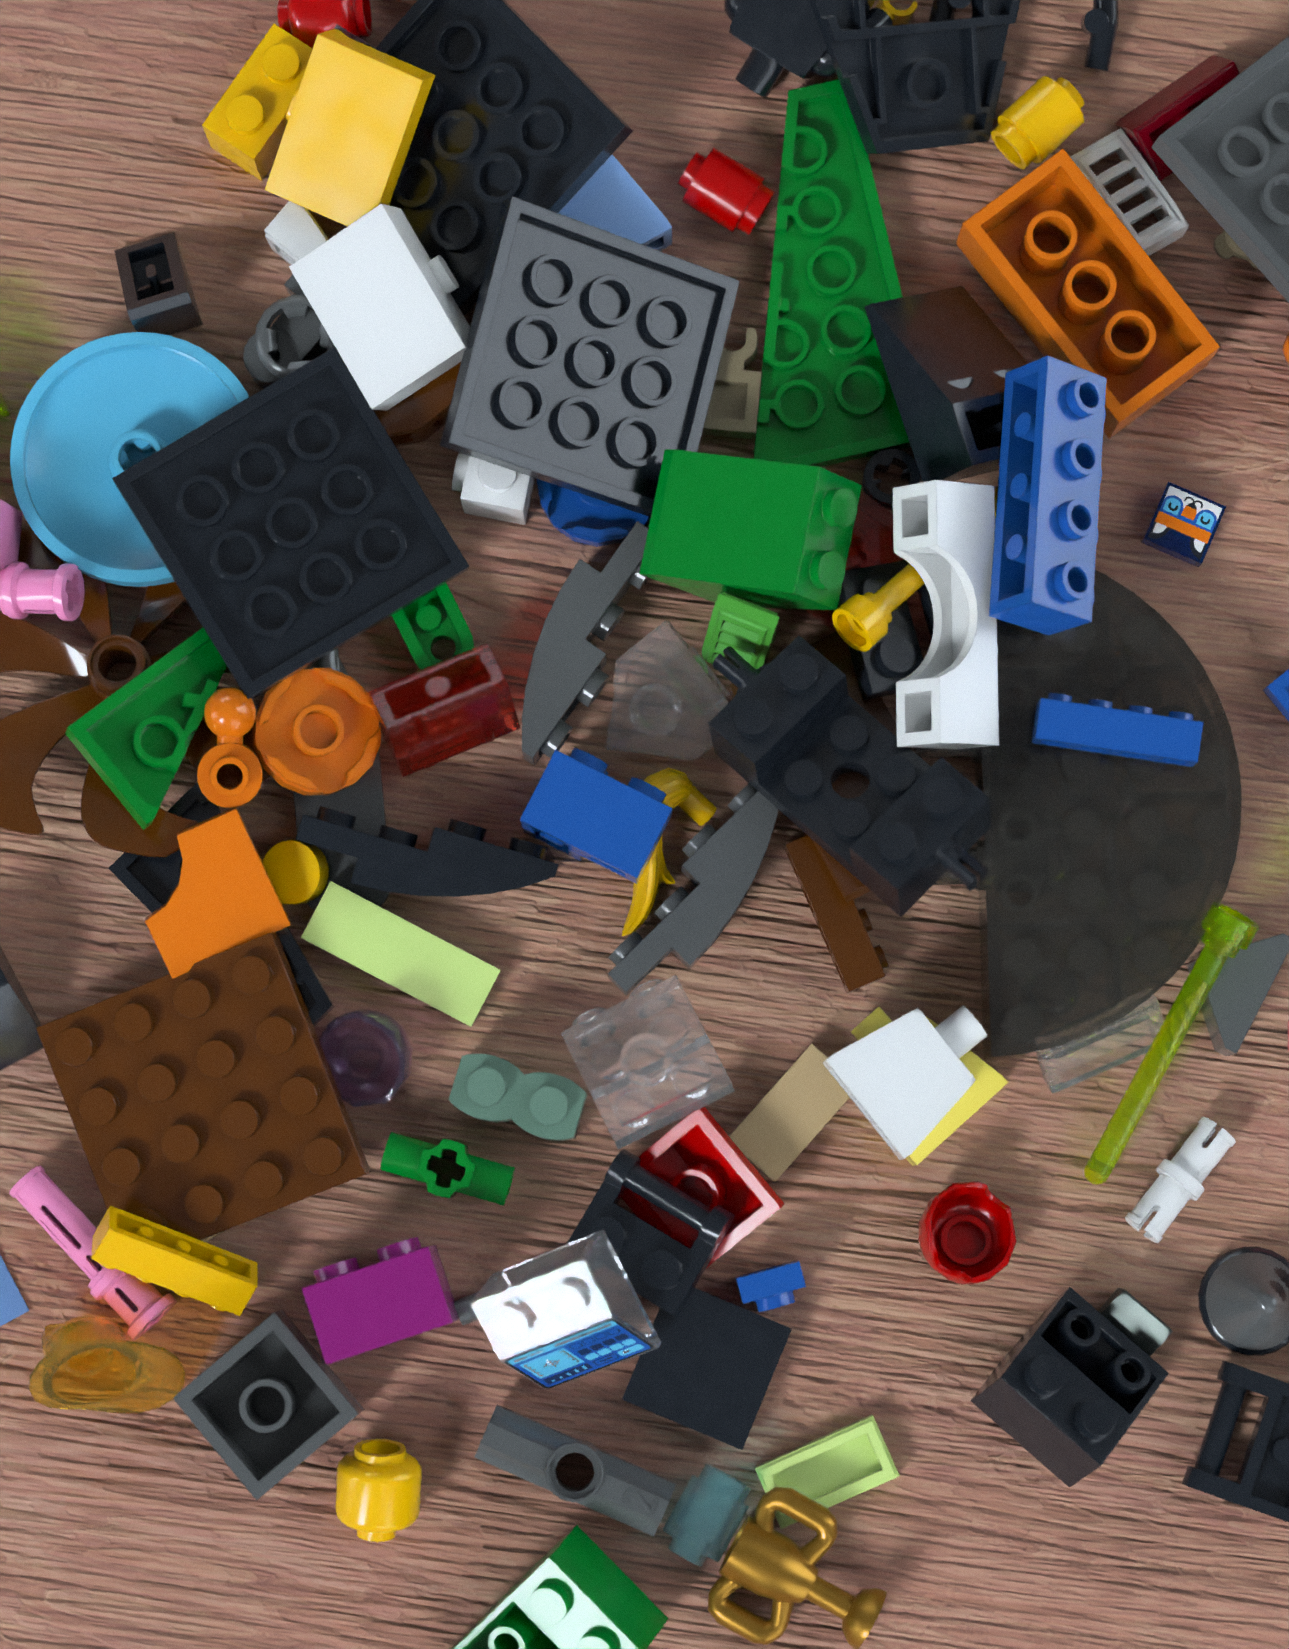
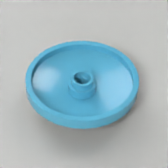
[10,332,249,587]

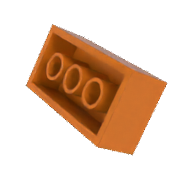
[956,149,1220,439]

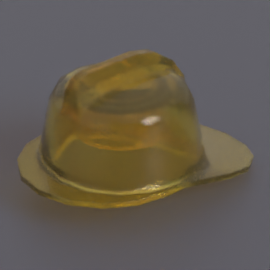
[29,1314,185,1413]

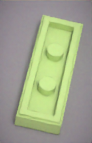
[301,881,501,1027]

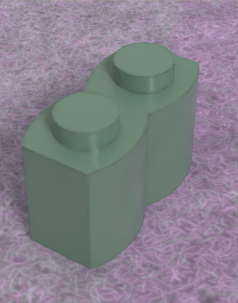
[449,1053,588,1141]

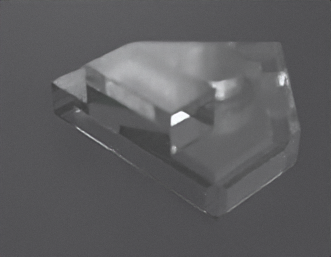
[605,620,731,760]

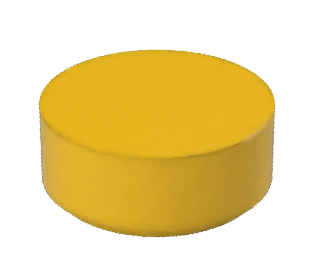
[263,840,329,904]

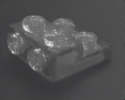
[560,975,735,1150]

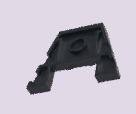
[809,0,1021,154]

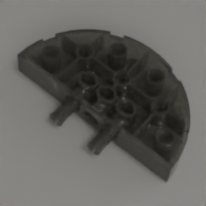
[913,570,1242,1060]

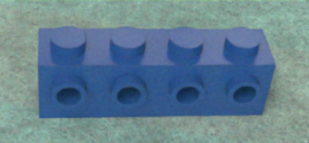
[989,356,1107,636]

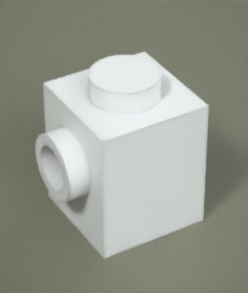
[452,453,535,525]

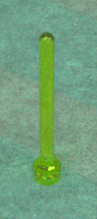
[1084,902,1260,1185]

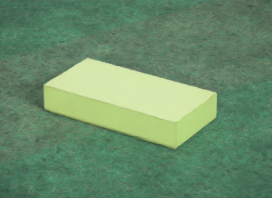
[754,1415,900,1529]

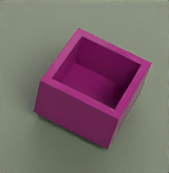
[302,1237,459,1365]

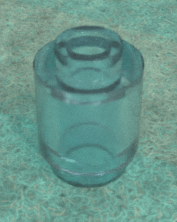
[662,1463,751,1567]

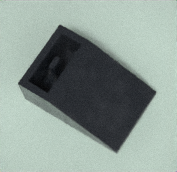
[864,286,1028,482]

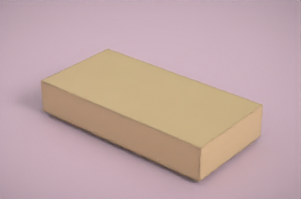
[729,1043,850,1183]

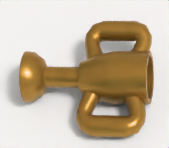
[708,1487,887,1649]

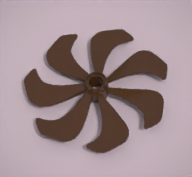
[0,521,270,857]

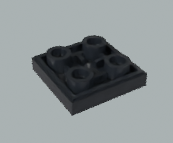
[622,1288,792,1450]

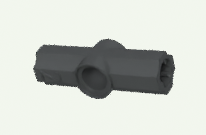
[474,1404,676,1536]

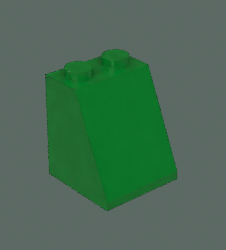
[639,449,862,610]

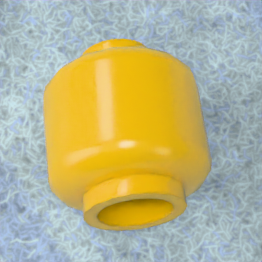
[335,1439,422,1542]

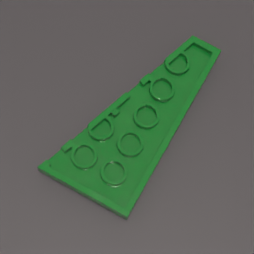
[754,79,911,467]

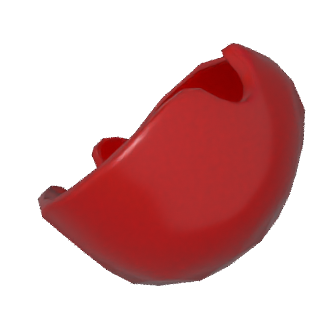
[918,1181,1017,1285]

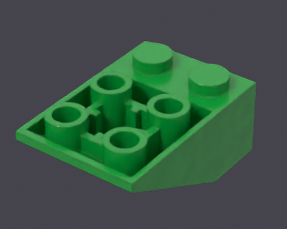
[452,1525,669,1649]

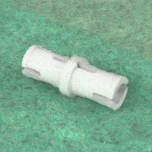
[1125,1116,1236,1243]

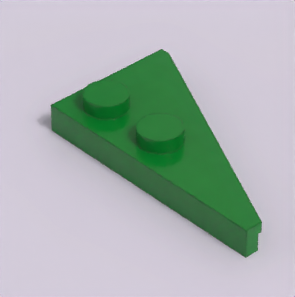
[65,628,227,830]

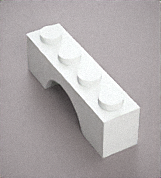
[893,480,999,750]

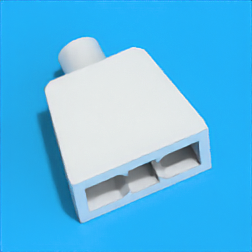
[823,1006,988,1160]

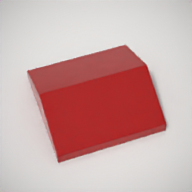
[621,1104,785,1268]

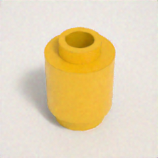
[991,76,1084,169]

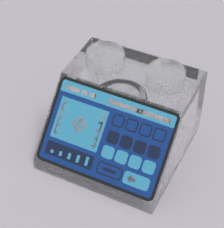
[470,1229,661,1391]

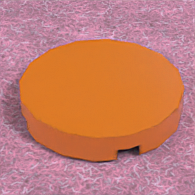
[252,668,381,795]

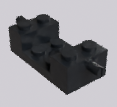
[708,635,991,917]

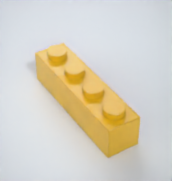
[91,1206,258,1316]

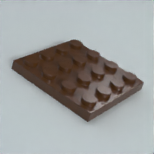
[36,932,371,1240]

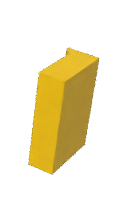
[265,29,435,227]

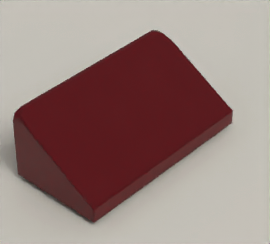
[1116,55,1240,181]

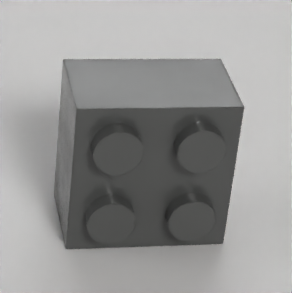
[173,1310,365,1500]

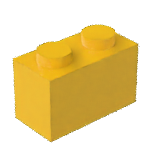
[202,24,312,181]

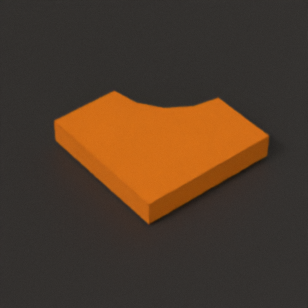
[145,807,291,979]

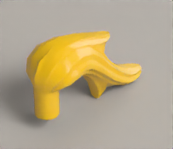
[622,767,717,936]

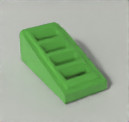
[702,592,780,669]

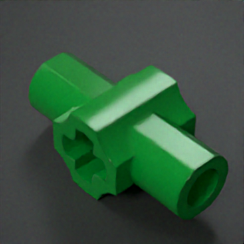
[380,1132,515,1206]

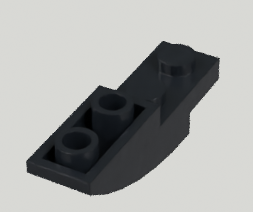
[296,806,559,897]

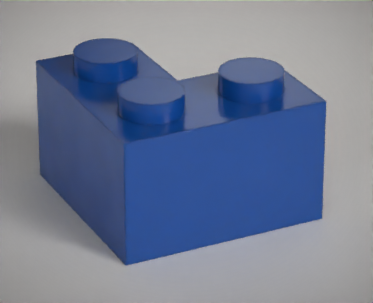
[520,748,672,884]

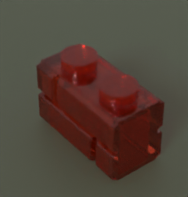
[368,643,520,777]

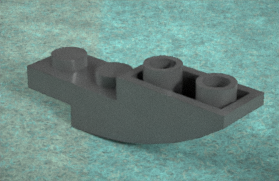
[522,521,650,766]
[608,784,778,996]

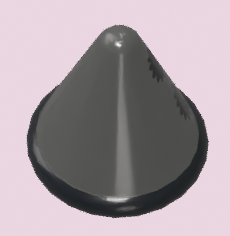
[1198,1246,1289,1356]

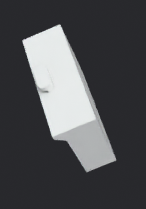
[289,203,470,411]

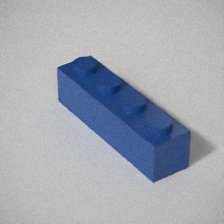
[1031,693,1203,767]

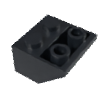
[971,1287,1169,1488]

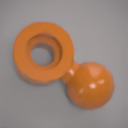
[197,687,262,808]

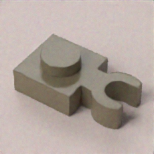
[702,328,762,439]

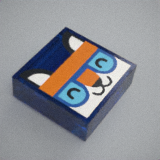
[1141,482,1226,568]

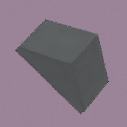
[1187,933,1289,1056]

